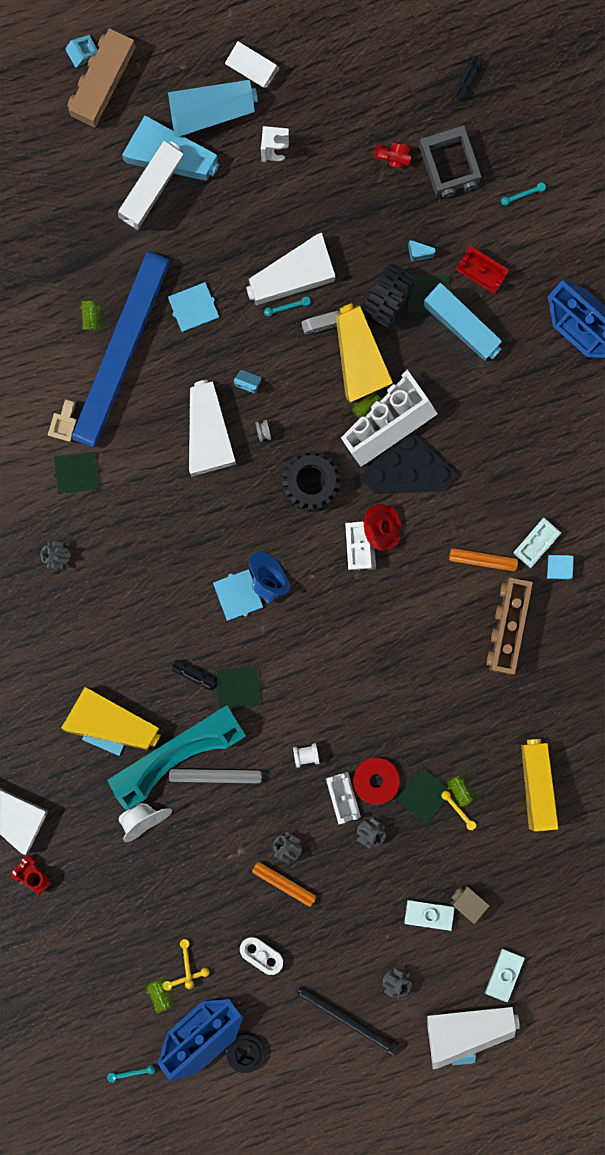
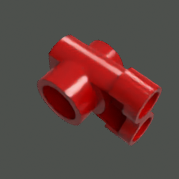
[373,141,411,168]
[10,854,51,895]

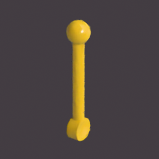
[441,791,476,830]
[180,939,194,989]
[163,968,210,991]

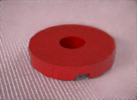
[364,504,401,550]
[353,758,400,804]

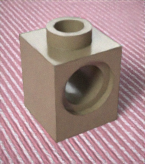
[451,886,489,924]

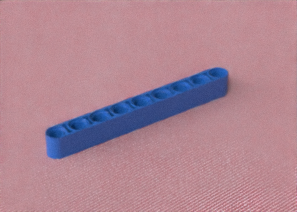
[72,251,170,448]

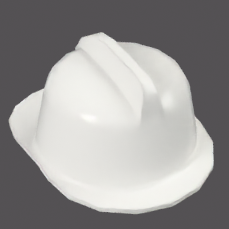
[119,803,172,842]

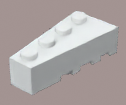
[341,370,437,467]

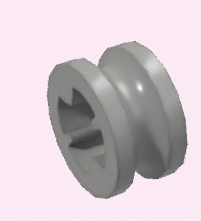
[255,420,271,442]

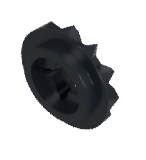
[226,1034,264,1073]

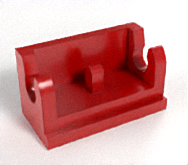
[456,246,509,295]

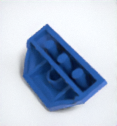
[548,279,605,358]
[157,999,243,1082]

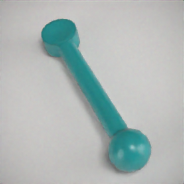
[501,182,546,206]
[264,297,311,317]
[107,1065,156,1082]

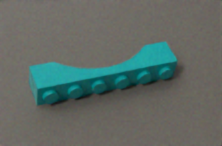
[107,705,246,811]

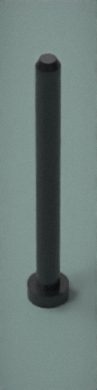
[297,987,399,1057]

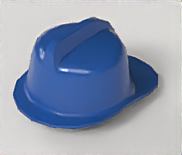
[249,552,291,603]

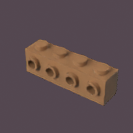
[67,28,136,128]
[486,578,533,675]

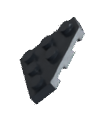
[359,432,457,494]

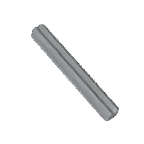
[169,769,262,783]

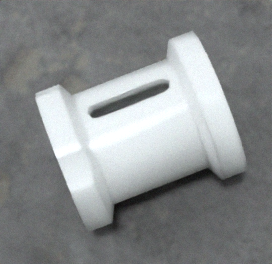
[293,743,319,768]

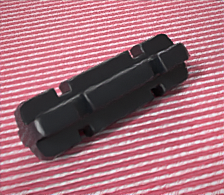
[454,56,483,100]
[171,660,216,690]

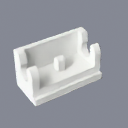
[225,42,279,88]
[261,126,289,162]
[345,522,376,570]
[326,772,361,824]

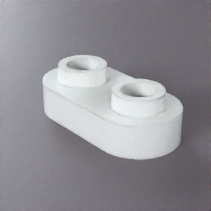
[240,937,283,975]

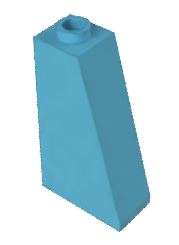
[168,80,258,137]
[122,116,219,181]
[424,283,502,361]

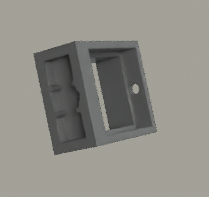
[419,125,481,197]

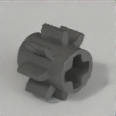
[41,541,70,569]
[357,818,386,849]
[273,832,302,864]
[383,968,412,999]

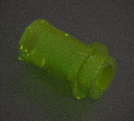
[79,301,98,330]
[352,392,381,419]
[447,775,473,807]
[145,980,170,1013]

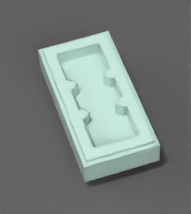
[513,518,561,568]
[404,900,454,931]
[485,949,525,1002]

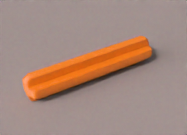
[449,548,518,571]
[252,862,316,907]

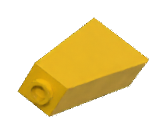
[336,303,392,402]
[62,687,161,750]
[521,739,558,831]

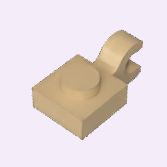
[48,399,77,442]

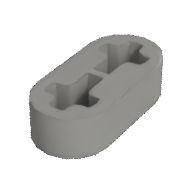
[301,311,341,334]

